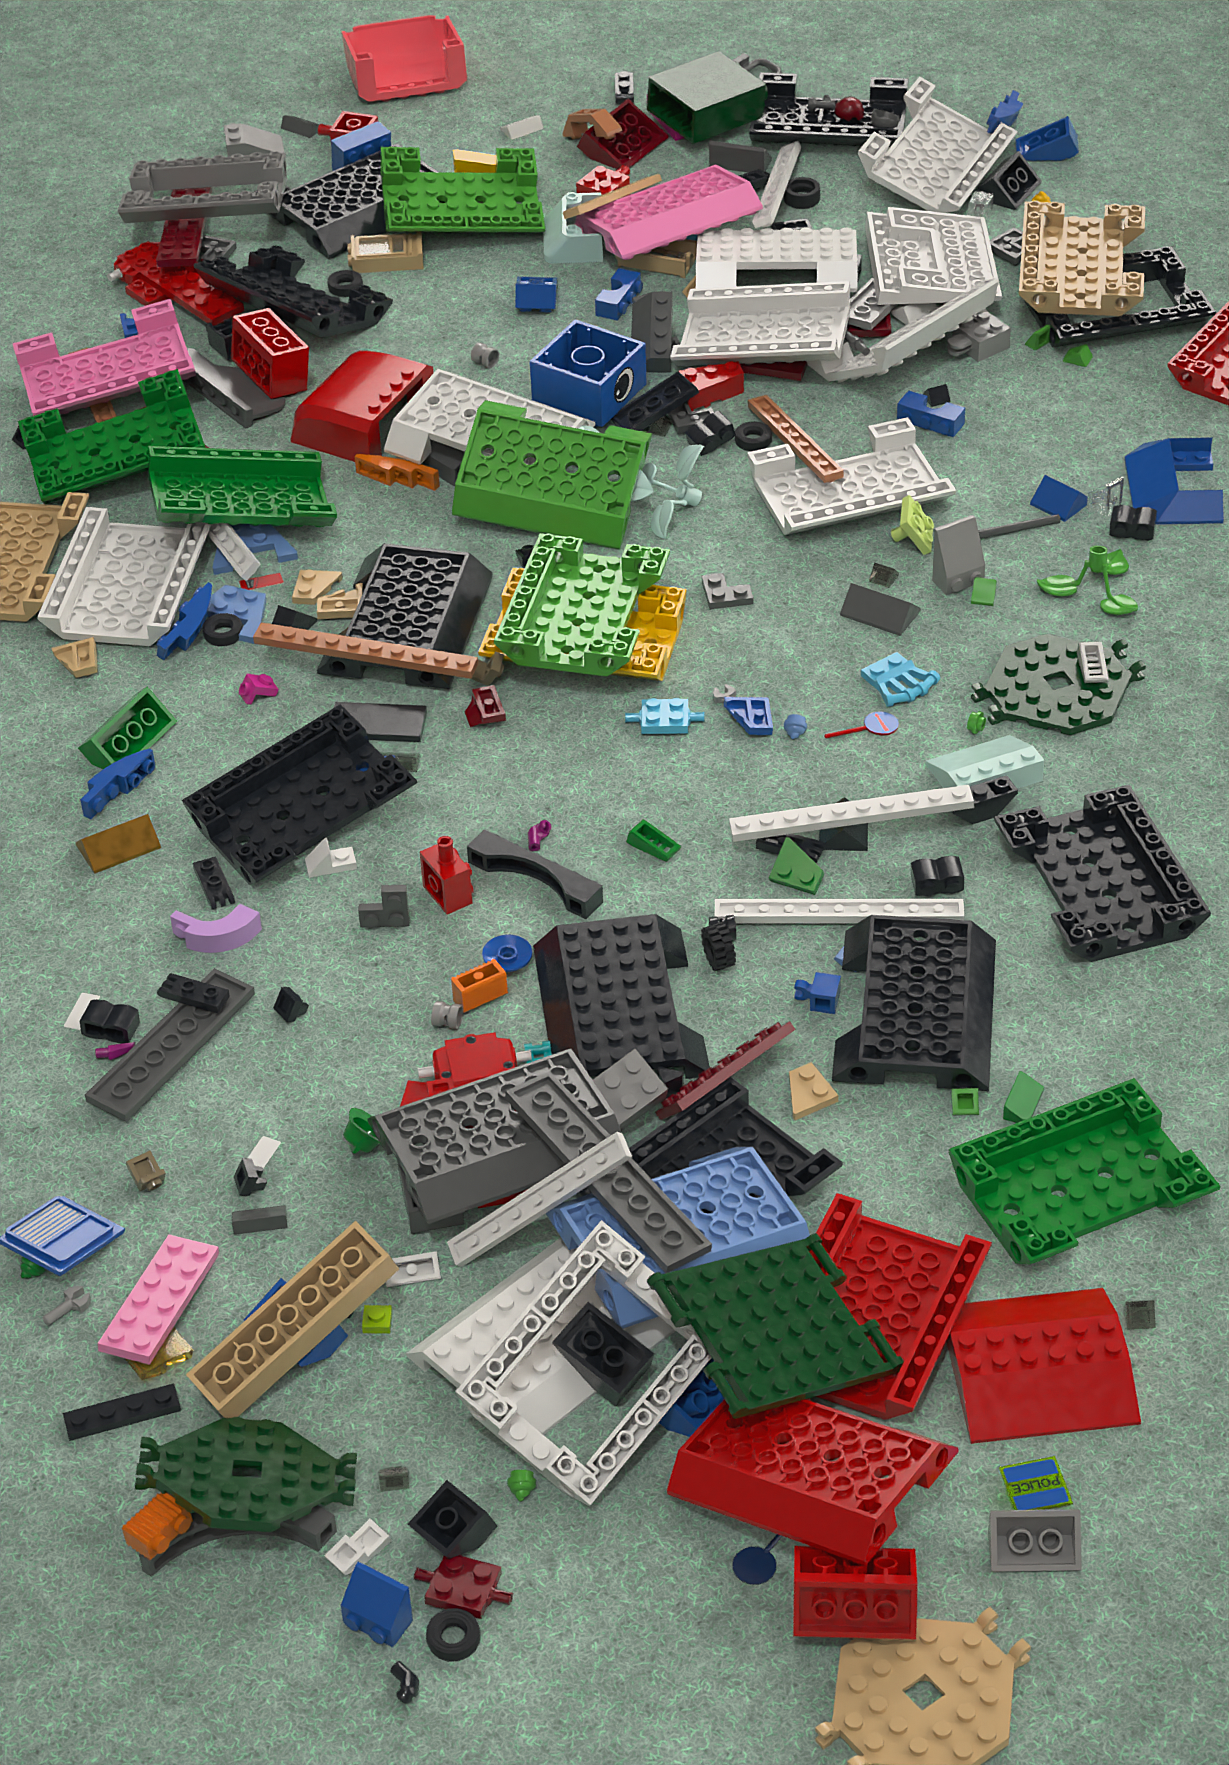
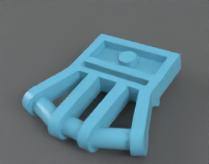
[861,652,940,707]

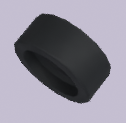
[784,177,820,209]

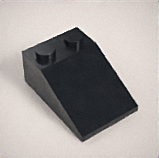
[552,1302,655,1407]

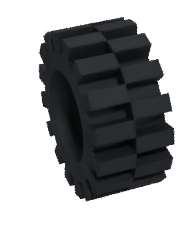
[701,922,736,971]

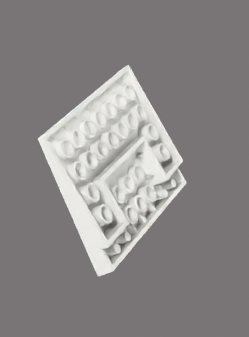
[865,207,1002,305]

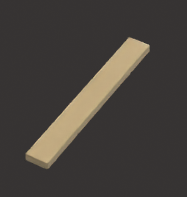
[563,174,662,219]

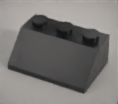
[978,151,1042,210]

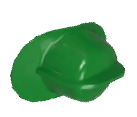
[343,1108,380,1154]

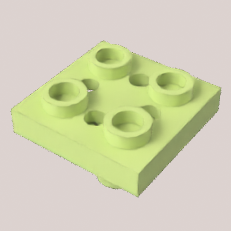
[891,495,934,555]

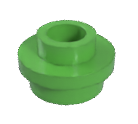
[967,711,986,734]

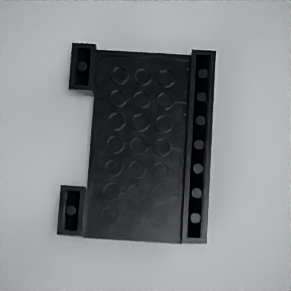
[749,73,909,147]
[533,914,710,1093]
[576,1076,843,1214]

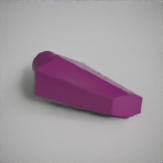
[95,1042,136,1060]

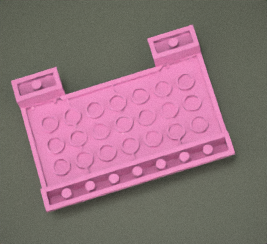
[12,299,196,416]

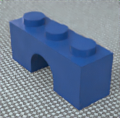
[595,268,643,321]
[897,390,965,437]

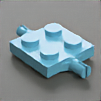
[625,698,704,734]

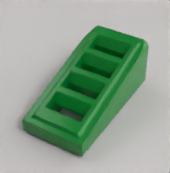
[626,819,681,862]

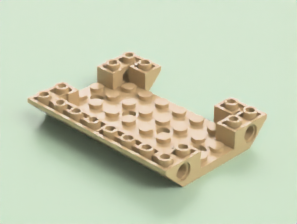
[1019,201,1145,316]

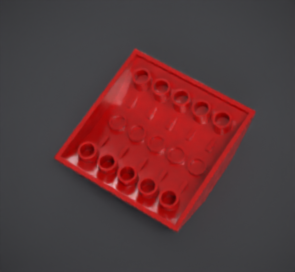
[946,1288,1141,1444]

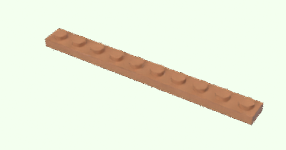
[253,622,478,679]

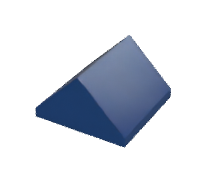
[1030,475,1091,522]

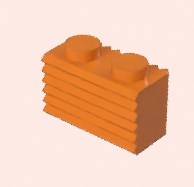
[451,959,508,1013]
[122,1492,193,1560]

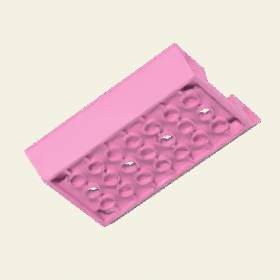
[574,165,763,260]

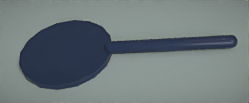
[732,1534,783,1585]

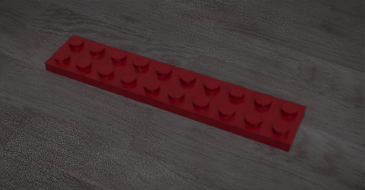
[156,187,213,267]

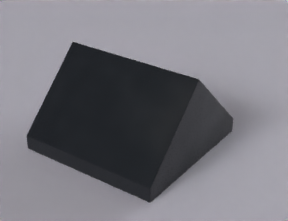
[819,797,868,851]

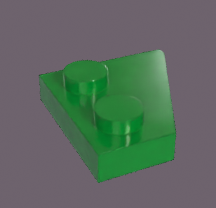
[769,837,824,895]

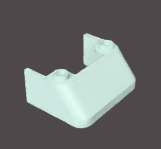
[544,192,603,263]

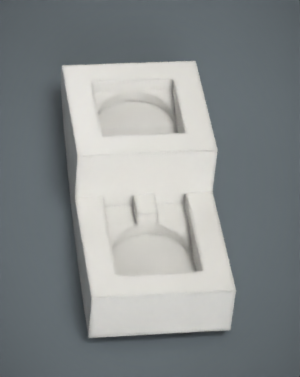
[324,1519,392,1576]

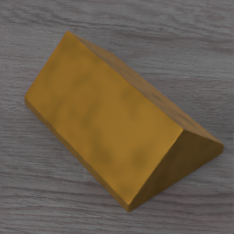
[75,814,161,874]

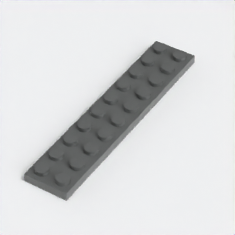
[505,1071,712,1273]

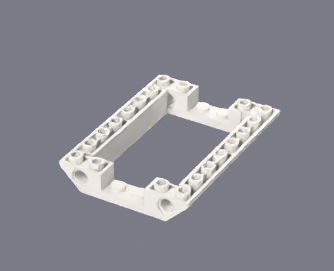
[455,1220,712,1506]

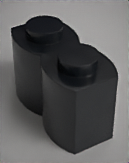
[685,411,736,456]
[1109,505,1157,541]
[911,856,964,897]
[79,999,140,1044]

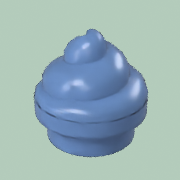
[784,714,807,739]

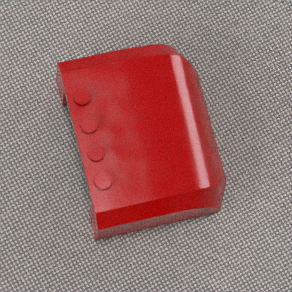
[290,350,434,462]

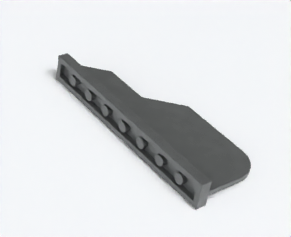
[183,348,286,429]

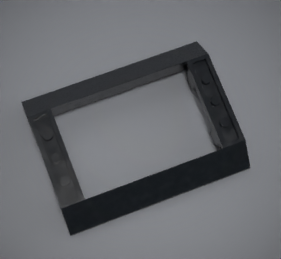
[1024,246,1216,347]

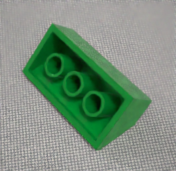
[78,686,177,769]

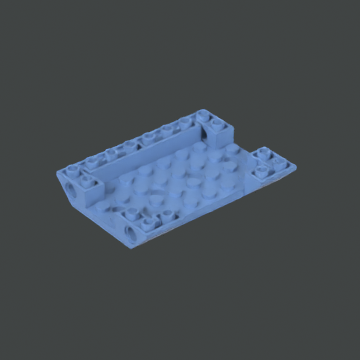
[546,1147,810,1329]

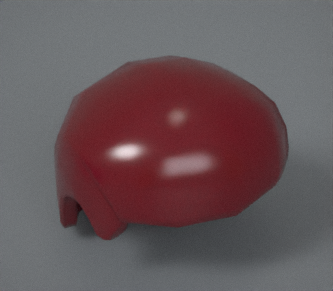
[835,96,864,122]

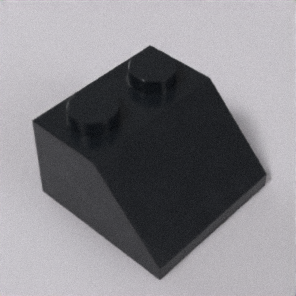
[407,1480,497,1559]

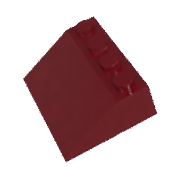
[576,99,669,169]

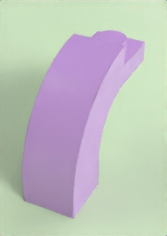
[170,904,262,953]

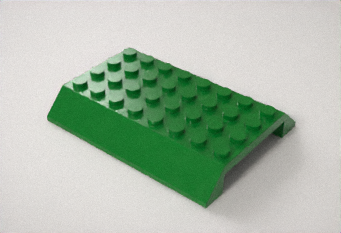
[148,446,337,528]

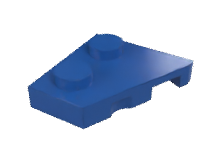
[723,697,773,735]

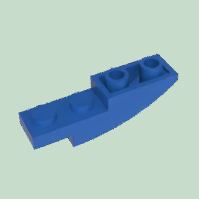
[986,90,1024,134]
[157,582,212,660]
[80,749,156,819]

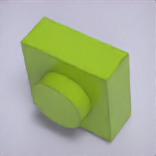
[362,1305,392,1334]

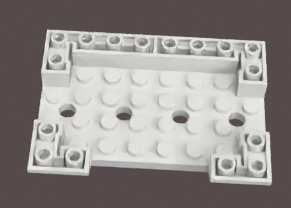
[384,369,595,465]

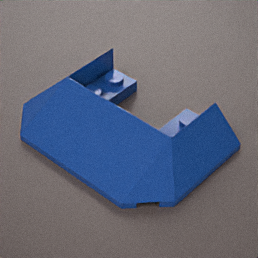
[1124,437,1224,524]

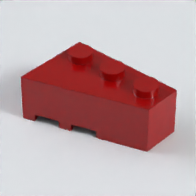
[679,361,744,411]

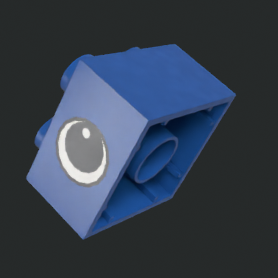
[530,319,647,427]

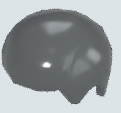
[871,109,899,127]

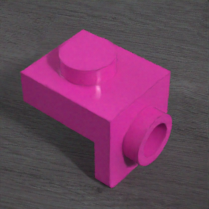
[238,673,279,705]

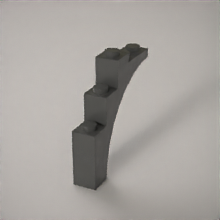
[139,1505,337,1577]

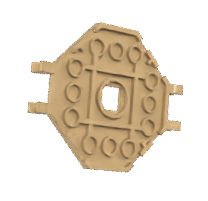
[815,1607,1031,1765]

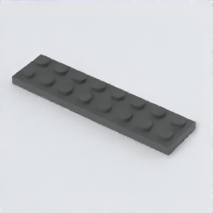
[85,968,255,1122]

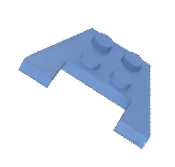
[213,524,298,575]
[178,585,266,645]

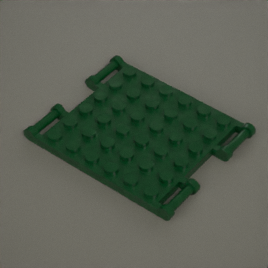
[646,1233,904,1419]

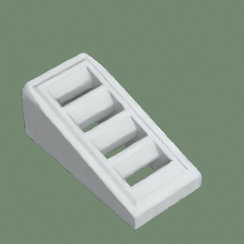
[1077,642,1108,683]

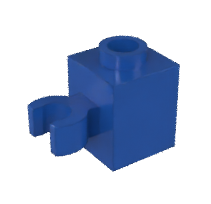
[794,972,841,1014]

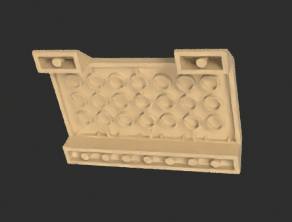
[0,492,89,622]

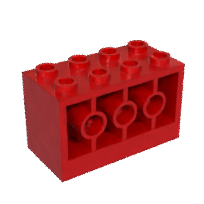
[231,308,309,399]
[793,1546,918,1639]

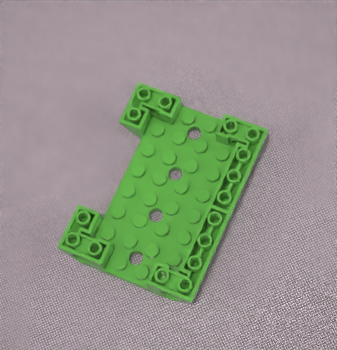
[381,147,545,233]
[452,400,652,550]
[494,534,670,677]

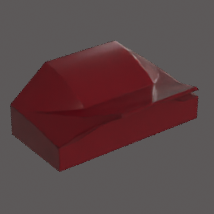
[464,685,506,727]

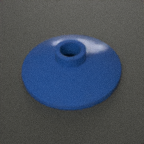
[482,934,532,972]

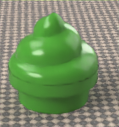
[507,1469,536,1501]

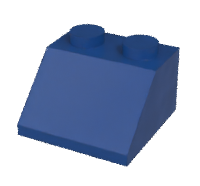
[341,1561,413,1647]

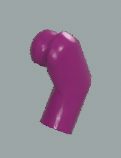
[528,820,552,851]

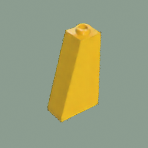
[453,149,496,173]

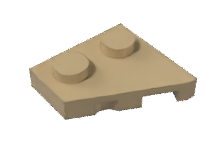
[292,569,342,605]
[317,583,363,619]
[52,637,98,678]
[789,1062,838,1120]

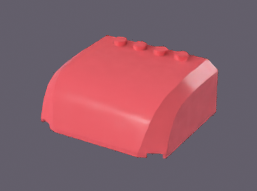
[341,15,467,102]

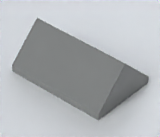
[988,1509,1082,1571]

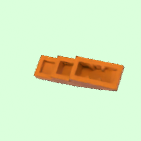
[355,454,440,491]

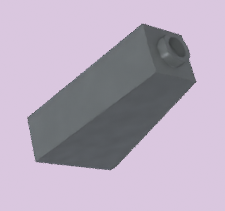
[421,439,465,486]

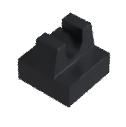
[273,987,309,1022]
[233,1158,267,1196]

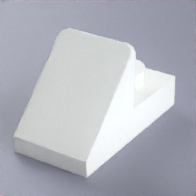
[305,838,357,878]

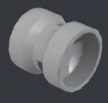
[471,342,499,368]
[431,1001,463,1030]

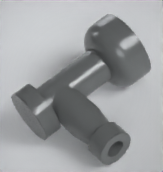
[808,95,835,112]

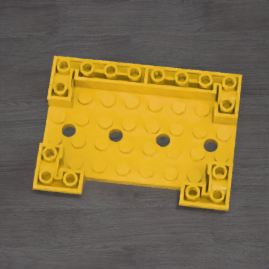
[478,568,687,681]

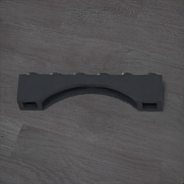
[467,829,603,919]

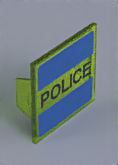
[999,1456,1073,1510]

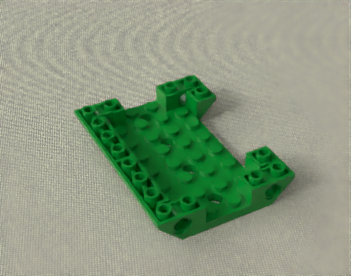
[18,369,206,504]
[949,1078,1220,1265]

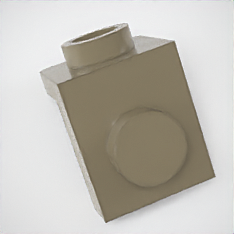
[472,652,504,686]
[125,1150,166,1191]

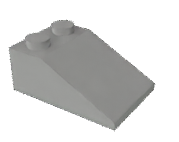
[224,123,284,156]
[932,515,985,595]

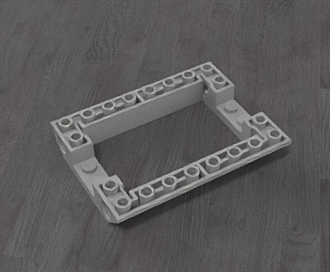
[118,151,287,223]

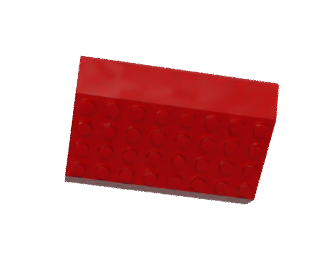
[809,1193,992,1420]

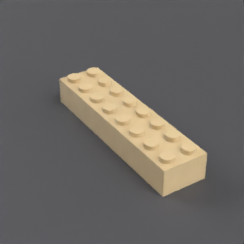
[186,1221,399,1418]

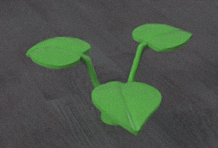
[1037,545,1138,615]

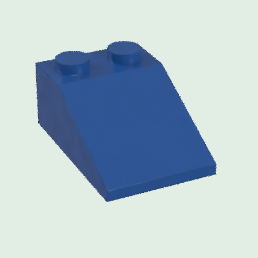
[1016,116,1079,161]
[515,276,557,312]

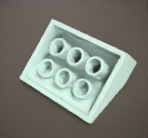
[925,735,1044,789]

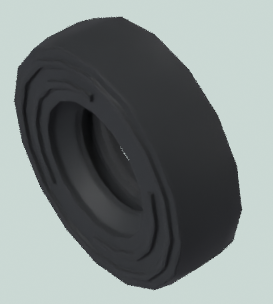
[327,270,363,297]
[734,421,772,452]
[203,613,243,647]
[426,1608,480,1662]

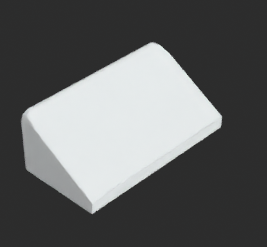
[500,115,543,140]
[386,1251,441,1287]

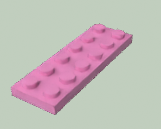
[98,1235,219,1365]

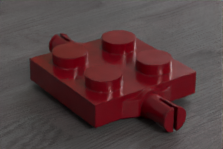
[414,1555,513,1619]

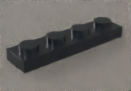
[63,1383,181,1441]

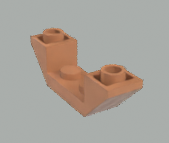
[562,109,622,139]

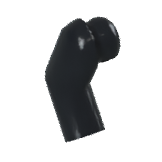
[390,1661,419,1704]

